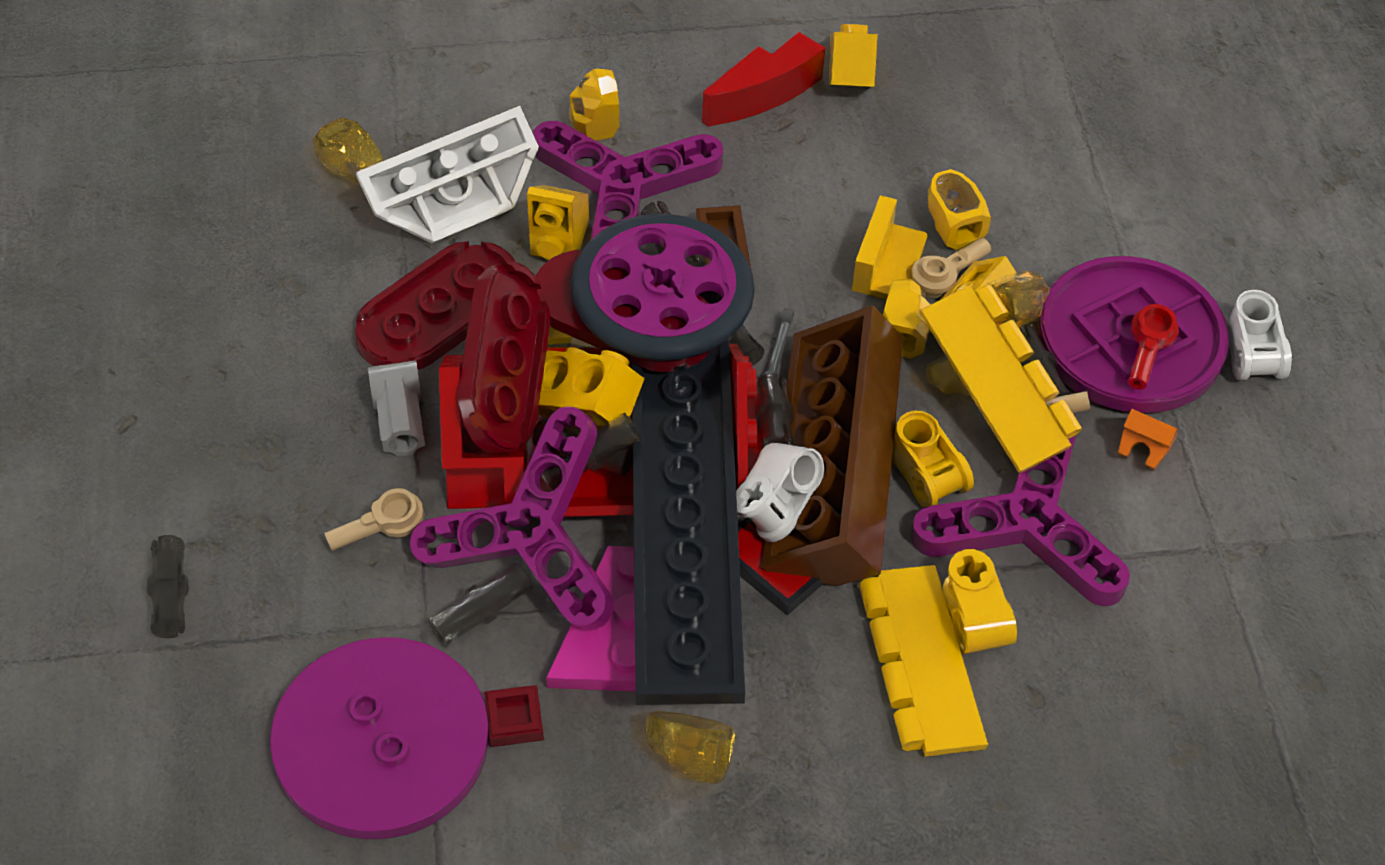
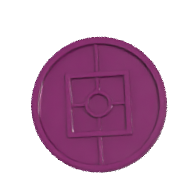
[1038,256,1229,413]
[270,637,489,839]

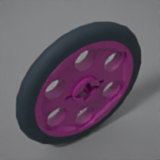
[570,214,755,361]

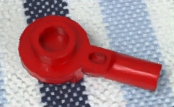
[1128,304,1179,390]

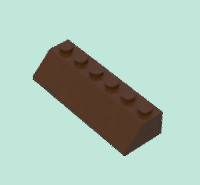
[761,305,904,586]

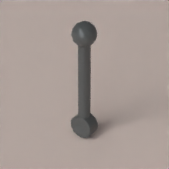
[759,308,794,389]

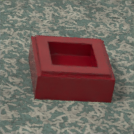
[484,685,544,747]

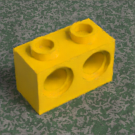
[538,347,644,432]

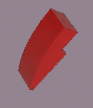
[702,32,826,127]

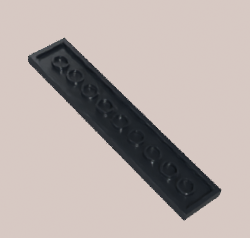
[632,291,745,705]

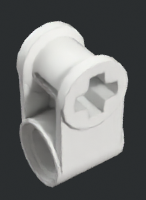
[1227,290,1292,380]
[736,443,824,542]

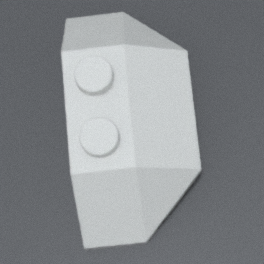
[356,106,539,244]

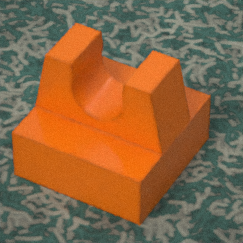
[1118,409,1178,471]

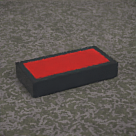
[738,517,822,615]

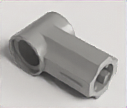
[368,360,425,457]

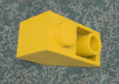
[829,24,878,87]
[527,185,589,260]

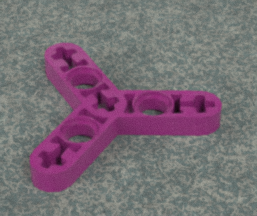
[533,121,724,240]
[410,406,614,630]
[911,435,1130,606]

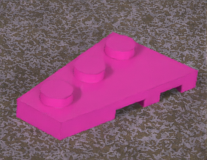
[546,546,635,691]

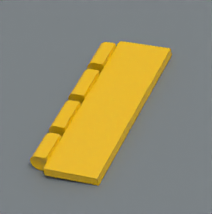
[920,285,1082,474]
[859,565,988,757]

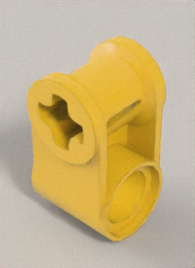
[892,410,974,508]
[942,549,1017,654]

